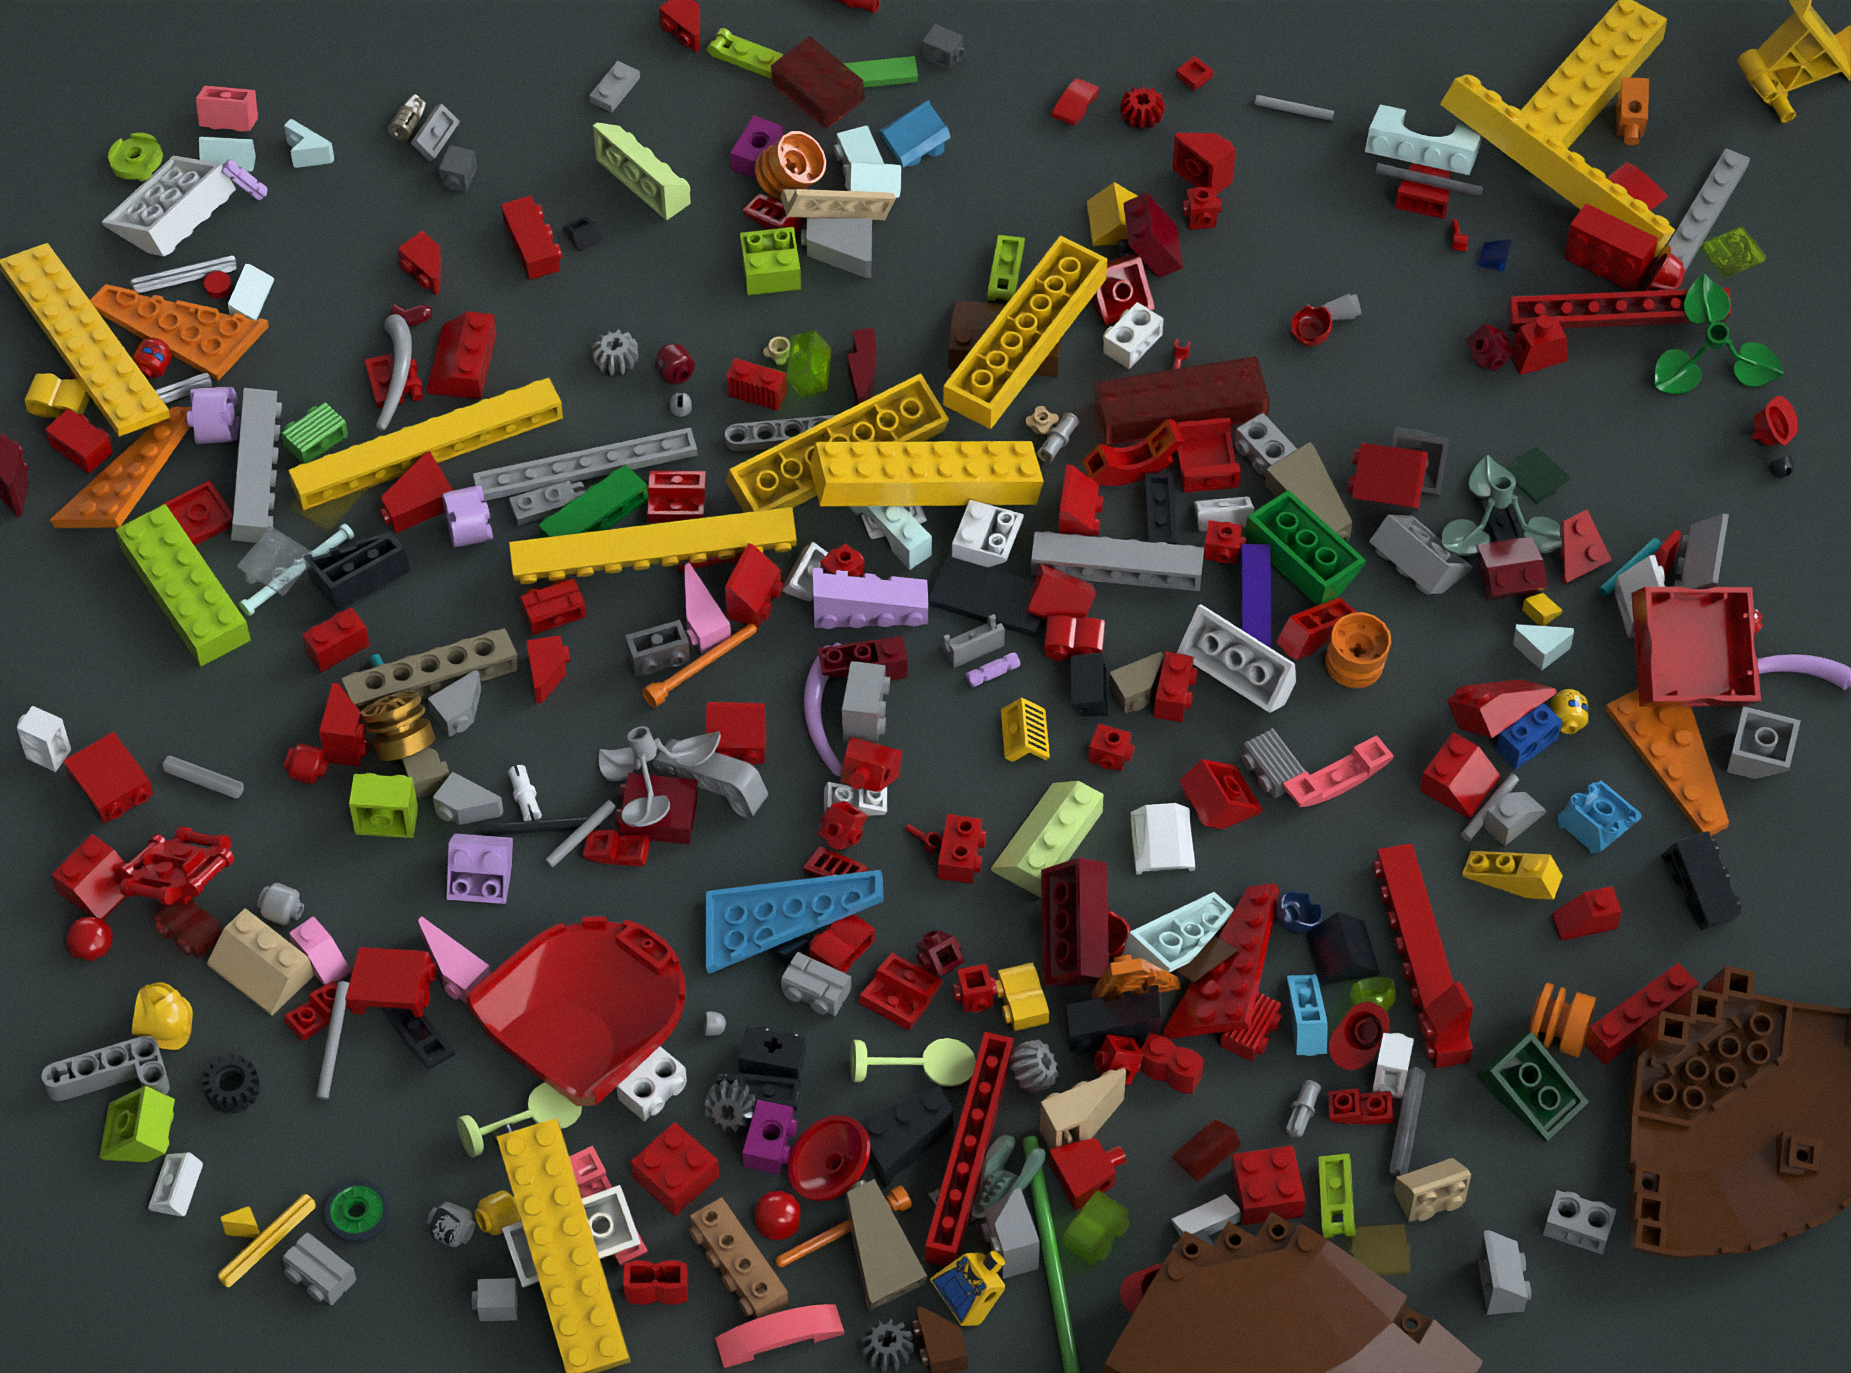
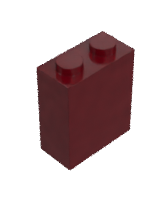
[1123,193,1183,278]
[615,773,699,845]

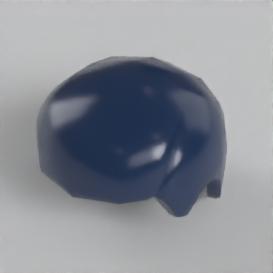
[1275,890,1323,934]

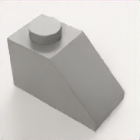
[428,670,482,737]
[433,772,504,825]
[1484,792,1546,847]

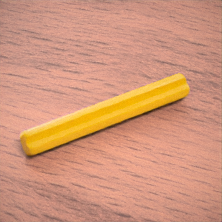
[217,1194,316,1287]

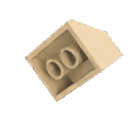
[207,908,314,1016]

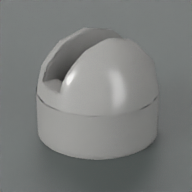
[670,393,692,417]
[704,1011,726,1036]

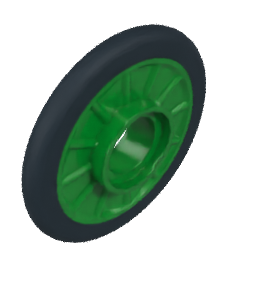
[323,1180,391,1242]

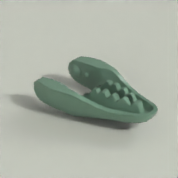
[971,1134,1046,1219]

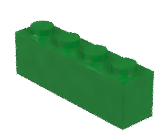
[538,464,648,538]

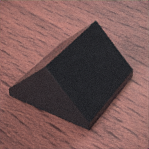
[1306,912,1380,986]

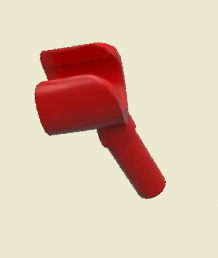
[1451,219,1469,252]
[1171,339,1190,377]
[905,824,943,853]

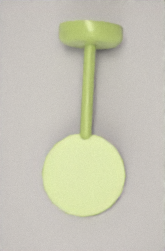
[850,1038,976,1087]
[457,1083,582,1157]

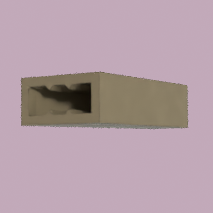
[1265,442,1352,542]
[845,1179,927,1312]

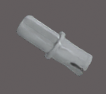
[1286,1080,1321,1138]

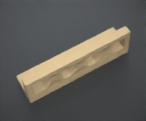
[780,189,896,220]

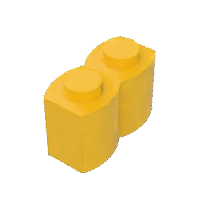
[25,373,91,419]
[996,962,1049,1031]

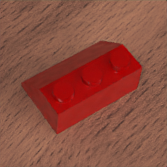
[427,311,497,400]

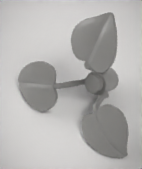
[599,726,721,827]

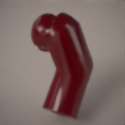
[390,304,432,327]

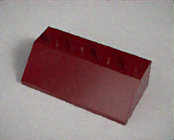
[1041,857,1109,987]

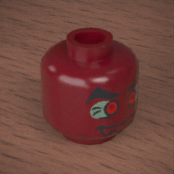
[655,344,695,384]

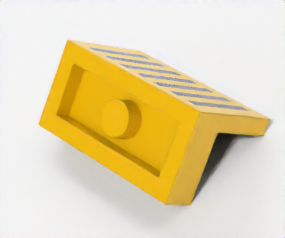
[1001,697,1050,762]

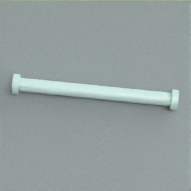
[239,524,354,616]

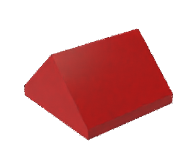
[1026,564,1096,620]

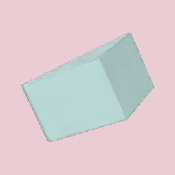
[1513,624,1574,671]

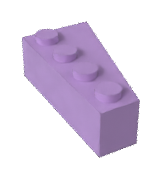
[813,568,928,629]

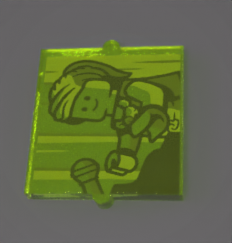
[1702,226,1766,277]

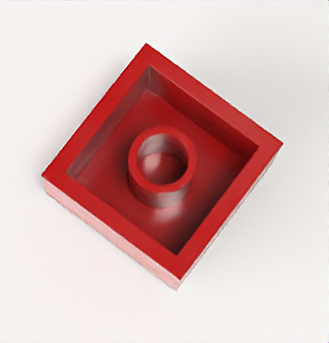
[631,1122,719,1217]
[1231,1145,1306,1226]

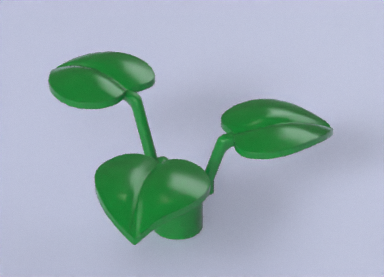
[1654,274,1784,394]

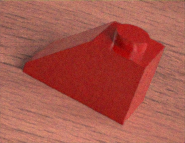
[527,635,571,703]
[1552,886,1622,941]
[1420,981,1474,1048]

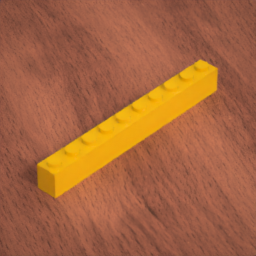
[1440,74,1675,258]
[288,378,563,511]
[509,507,797,584]

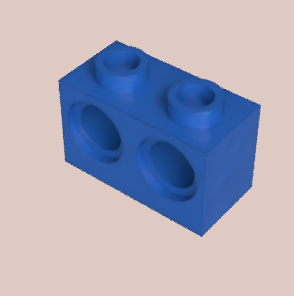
[1496,703,1562,770]

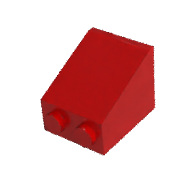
[1347,443,1428,510]

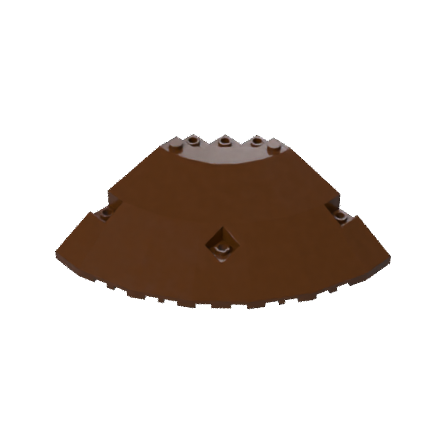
[1626,966,1851,1260]
[1102,1212,1483,1373]

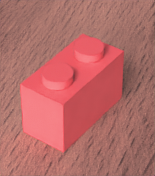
[196,85,258,132]

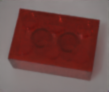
[771,36,865,129]

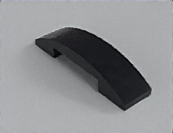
[382,1007,455,1070]

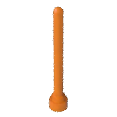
[642,624,757,708]
[775,1185,912,1268]

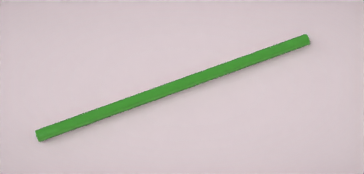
[1022,1136,1080,1373]

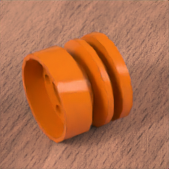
[755,131,826,200]
[1325,612,1392,688]
[1529,983,1597,1058]

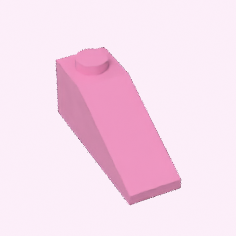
[685,563,731,654]
[418,916,490,1004]

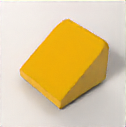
[1522,593,1563,626]
[220,1206,260,1238]

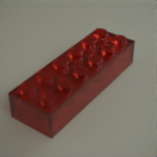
[1094,356,1270,445]

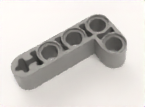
[653,739,768,819]
[41,1036,170,1101]

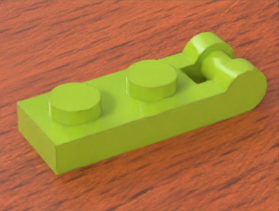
[706,28,784,79]
[987,235,1025,303]
[1318,1153,1356,1239]

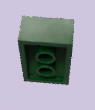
[1476,1032,1589,1142]

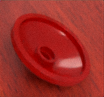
[788,1115,870,1201]

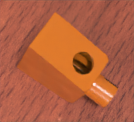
[1616,77,1649,145]

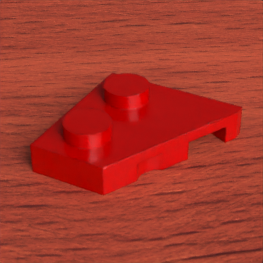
[1559,510,1612,584]

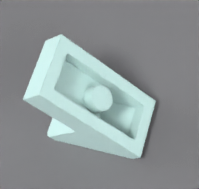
[284,119,334,168]

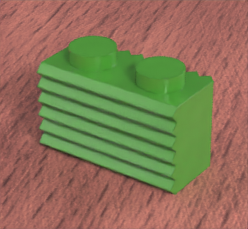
[281,402,348,464]

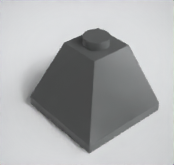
[1391,426,1450,495]

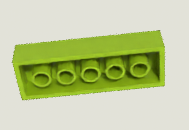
[115,504,251,667]

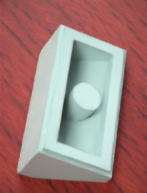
[199,137,256,172]
[845,161,901,198]
[228,264,274,321]

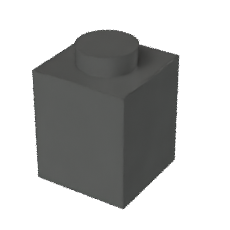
[439,145,477,192]

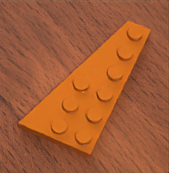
[90,284,269,381]
[50,406,192,528]
[1605,689,1729,836]
[1091,955,1181,1002]

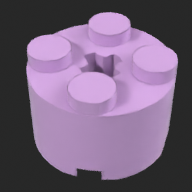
[187,387,240,444]
[442,485,493,547]

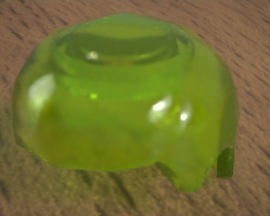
[1350,977,1396,1011]

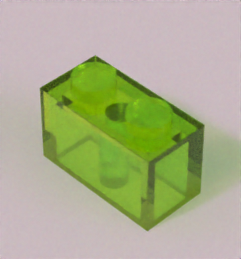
[786,329,831,398]

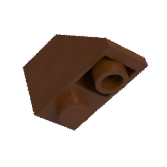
[911,1306,968,1373]

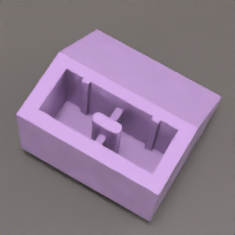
[447,834,513,904]

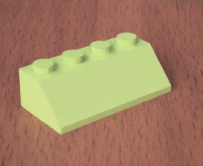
[593,123,691,221]
[991,781,1104,898]

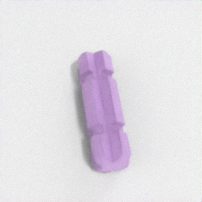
[221,160,268,200]
[966,653,1020,687]

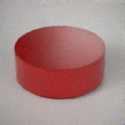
[204,271,232,299]

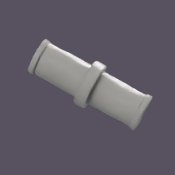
[1037,412,1079,462]

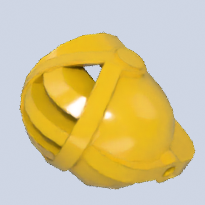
[132,982,193,1050]

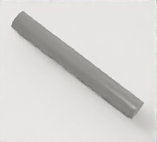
[1255,95,1335,121]
[1461,773,1519,842]
[545,800,616,868]

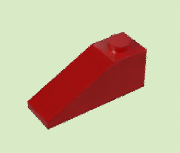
[1276,597,1357,660]

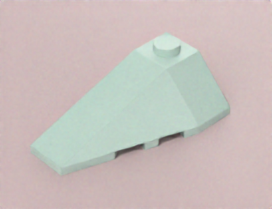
[1122,892,1234,972]

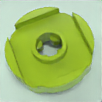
[108,133,163,181]

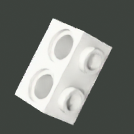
[1103,302,1163,369]
[17,706,71,772]
[1372,1033,1414,1099]
[617,1047,687,1122]

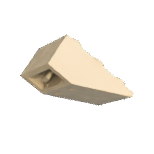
[1040,1068,1126,1149]

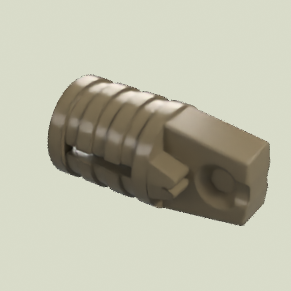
[388,94,426,141]

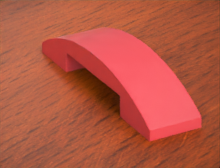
[1282,735,1394,807]
[569,1146,648,1266]
[715,1304,844,1368]

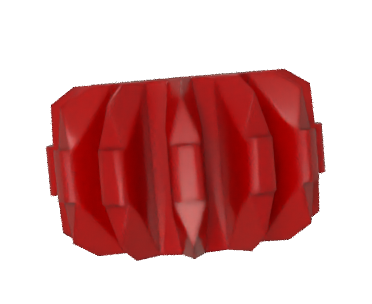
[1120,85,1165,131]

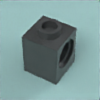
[922,24,965,70]

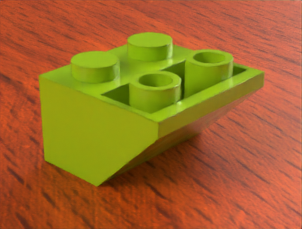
[740,227,801,295]

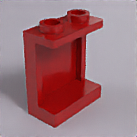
[1176,418,1240,493]
[63,732,153,823]
[345,947,437,1017]

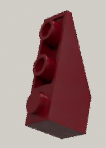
[817,636,908,680]

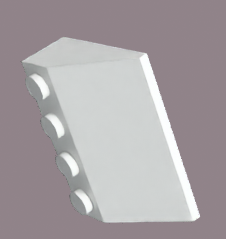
[102,155,236,256]

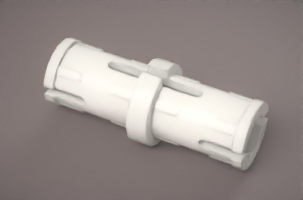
[508,765,542,821]

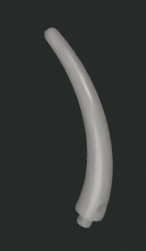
[376,314,412,431]

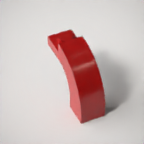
[1082,419,1184,486]

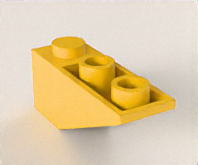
[1462,851,1563,900]

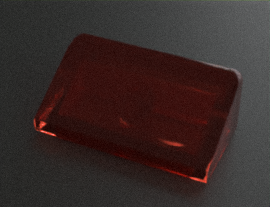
[1172,1119,1241,1181]

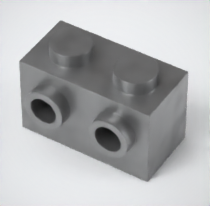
[625,620,690,677]

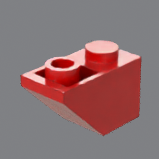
[659,0,701,53]
[397,231,442,295]

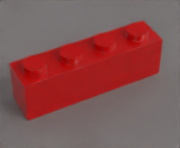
[1584,962,1699,1065]

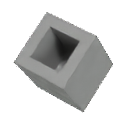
[472,1278,518,1321]

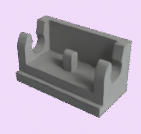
[940,614,1005,668]

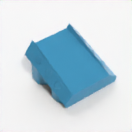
[879,100,951,168]
[1557,780,1642,854]

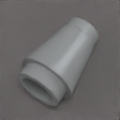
[1320,293,1362,321]

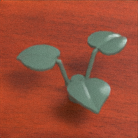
[1441,455,1562,556]

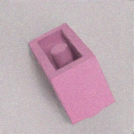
[289,916,352,986]

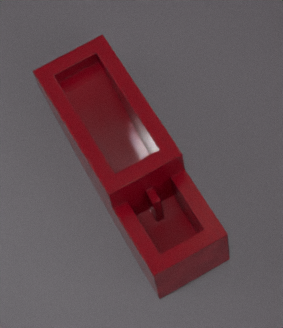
[847,327,877,405]

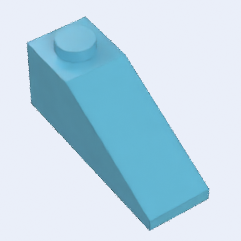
[1287,974,1328,1056]

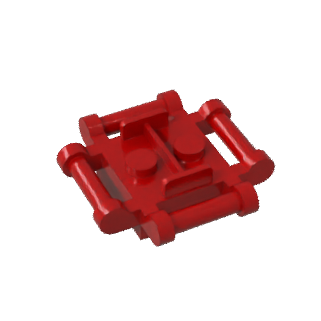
[117,826,235,905]

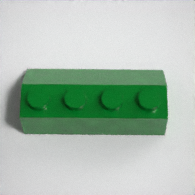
[1243,490,1366,606]

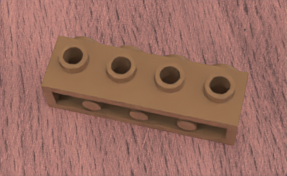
[689,1197,789,1320]

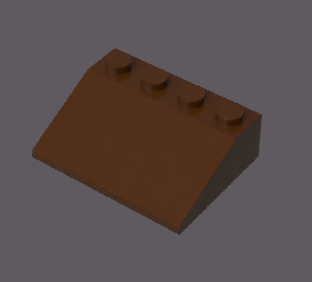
[948,300,1061,377]

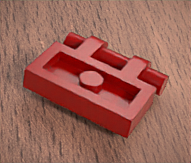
[365,354,423,409]

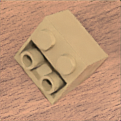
[1394,1158,1471,1222]

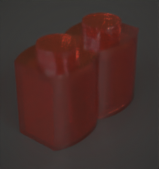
[154,899,223,959]

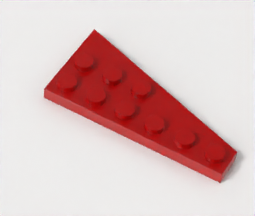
[1163,883,1280,1039]

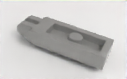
[509,481,585,526]

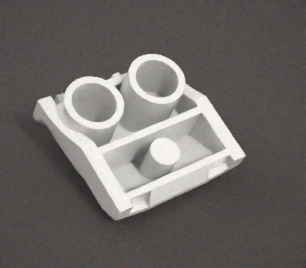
[1130,803,1195,875]

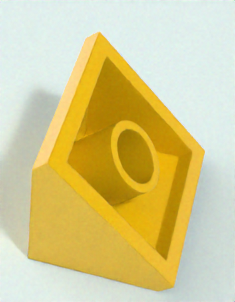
[1087,182,1138,246]

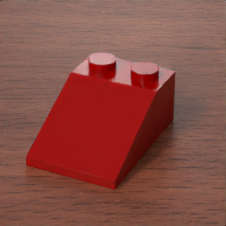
[1447,679,1557,738]

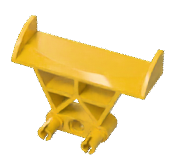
[1737,0,1851,123]

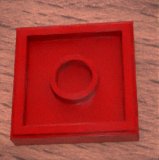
[160,480,233,546]

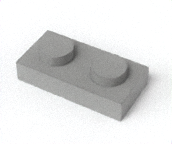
[589,61,640,112]
[411,103,460,161]

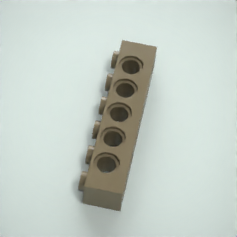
[341,628,517,718]

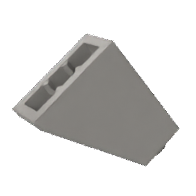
[801,218,872,278]

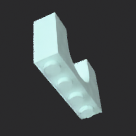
[1365,104,1482,175]

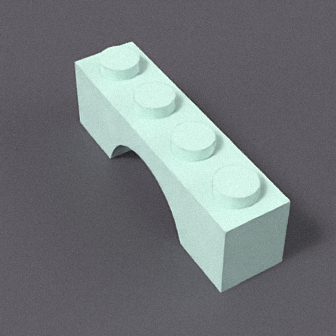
[849,506,932,570]

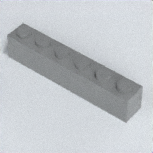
[231,388,282,544]
[1031,531,1204,591]

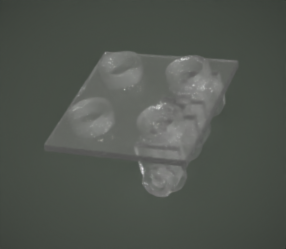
[237,526,317,596]

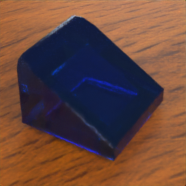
[1478,240,1512,272]

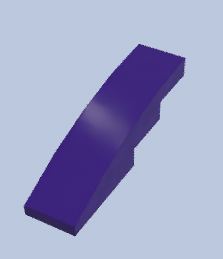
[1241,544,1271,648]

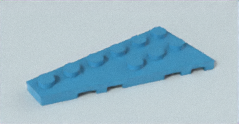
[706,870,883,974]

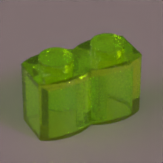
[1062,1191,1130,1265]

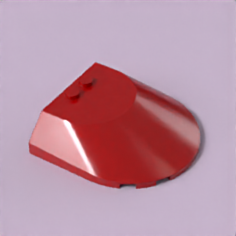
[466,916,686,1106]

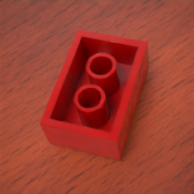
[1564,203,1658,292]

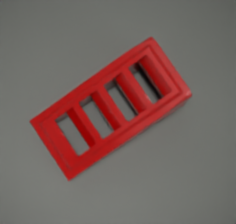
[742,193,803,233]
[1653,529,1681,575]
[803,846,868,878]

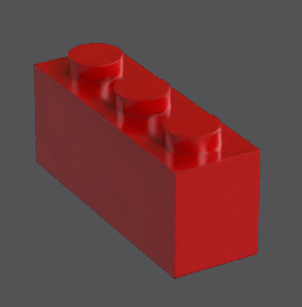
[501,195,562,280]

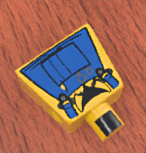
[930,1251,1005,1326]

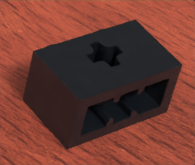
[738,1027,806,1080]

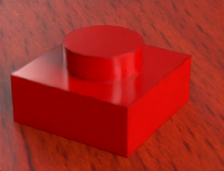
[1176,56,1214,91]

